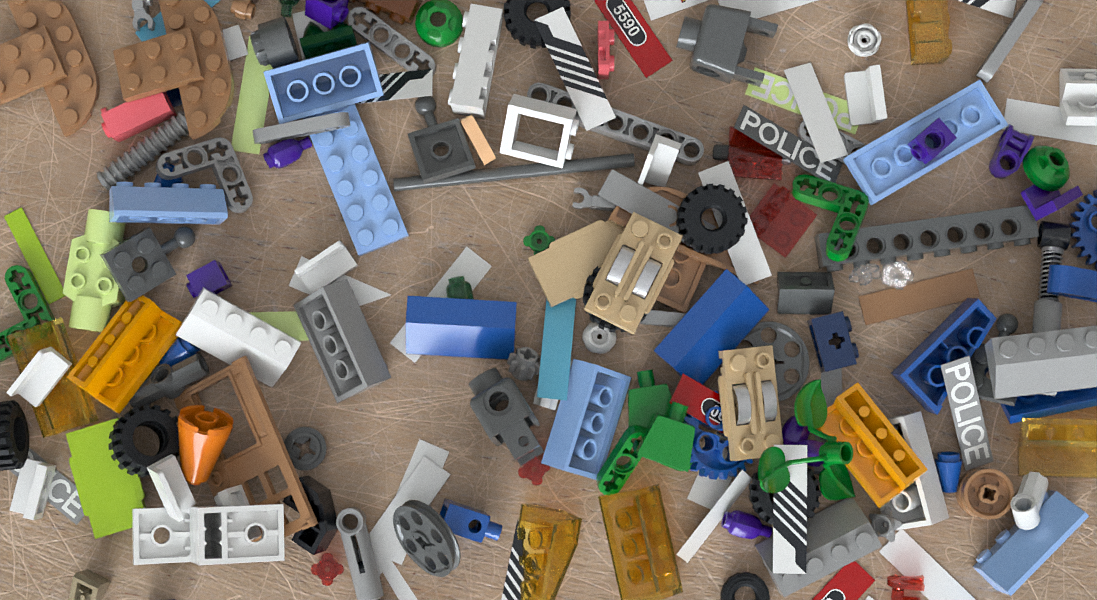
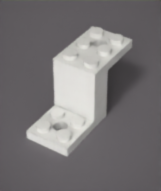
[132,504,285,565]

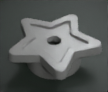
[869,507,903,542]

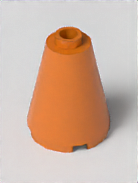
[177,405,234,485]

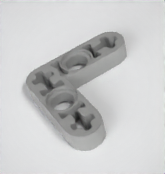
[155,137,253,213]

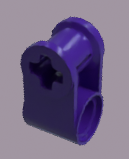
[989,124,1034,179]

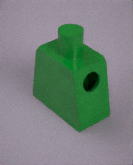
[628,369,672,428]
[635,401,695,472]

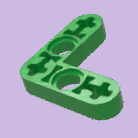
[792,174,869,262]
[0,265,57,362]
[596,425,693,496]

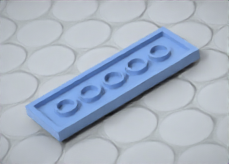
[843,80,1008,205]
[303,104,409,256]

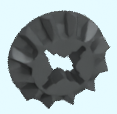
[284,427,327,470]

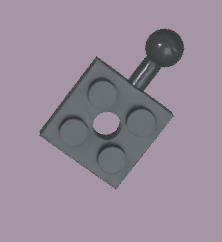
[407,96,475,184]
[100,227,195,302]
[970,313,1018,406]

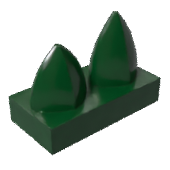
[299,21,357,59]

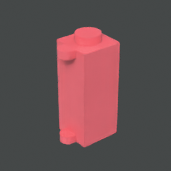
[101,91,177,142]

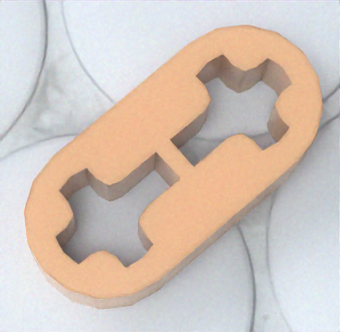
[460,115,496,165]

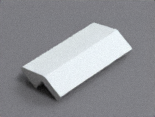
[1059,68,1097,126]

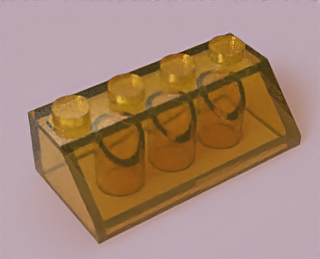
[598,484,683,600]

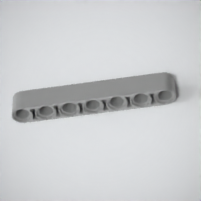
[527,82,704,166]

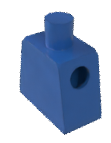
[439,498,502,543]

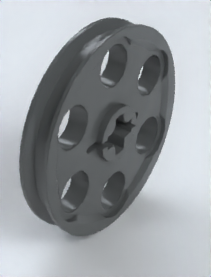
[736,322,810,402]
[393,500,461,577]

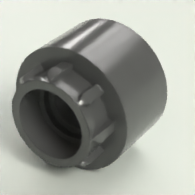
[250,16,299,68]

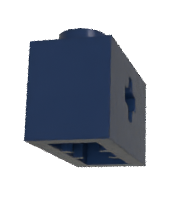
[807,311,859,373]

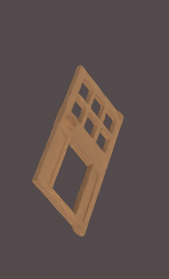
[174,356,318,542]

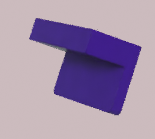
[1021,184,1083,221]

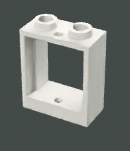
[500,94,579,168]

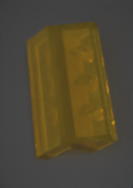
[7,317,98,438]
[1017,418,1097,479]

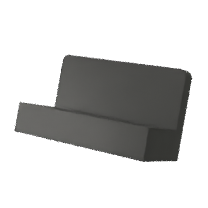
[777,272,835,314]

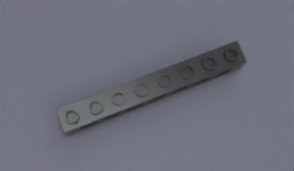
[814,205,1039,272]

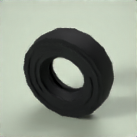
[720,572,770,600]

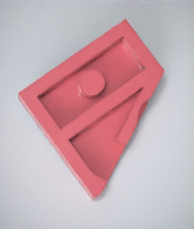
[598,21,614,79]

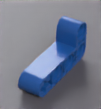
[1046,265,1097,303]

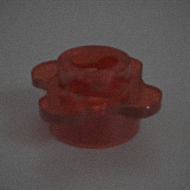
[518,457,550,486]
[311,553,344,586]

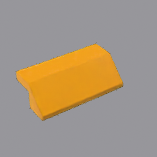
[66,295,182,414]
[817,382,928,508]

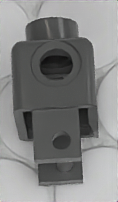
[676,4,778,87]
[469,368,544,466]

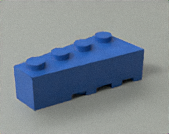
[891,298,997,415]

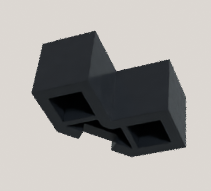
[282,475,338,555]

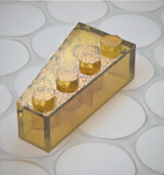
[905,0,952,65]

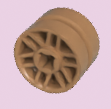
[956,468,1014,519]

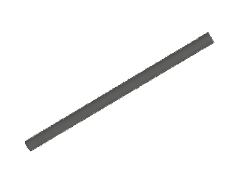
[393,153,635,192]

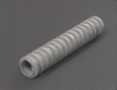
[96,110,188,191]

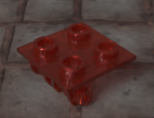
[728,126,782,181]
[750,183,817,258]

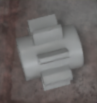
[507,347,541,381]

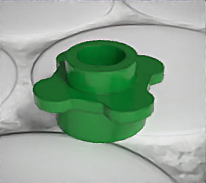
[523,225,555,255]

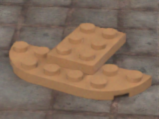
[0,0,100,137]
[113,0,234,140]
[608,187,760,313]

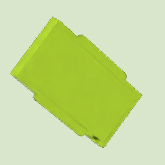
[66,418,146,539]

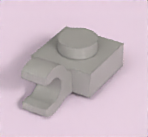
[132,0,155,31]
[572,187,617,212]

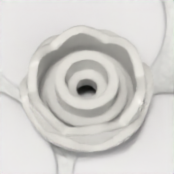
[847,23,881,57]
[582,322,617,354]

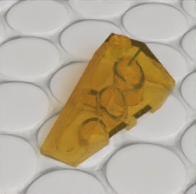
[517,504,582,600]

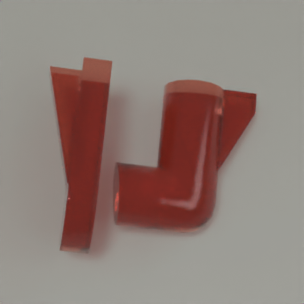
[887,575,925,600]

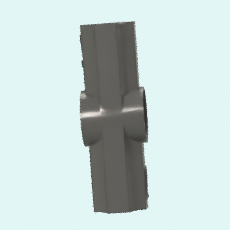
[129,353,210,408]

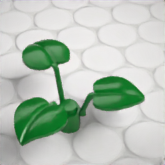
[758,379,856,501]

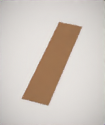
[858,268,980,325]

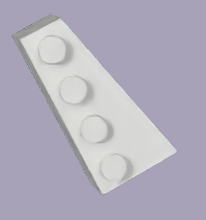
[448,4,503,119]

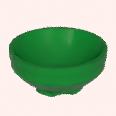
[415,0,463,48]
[1023,145,1070,191]

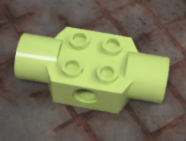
[63,209,126,332]

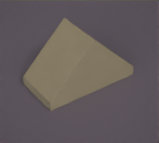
[69,569,111,600]

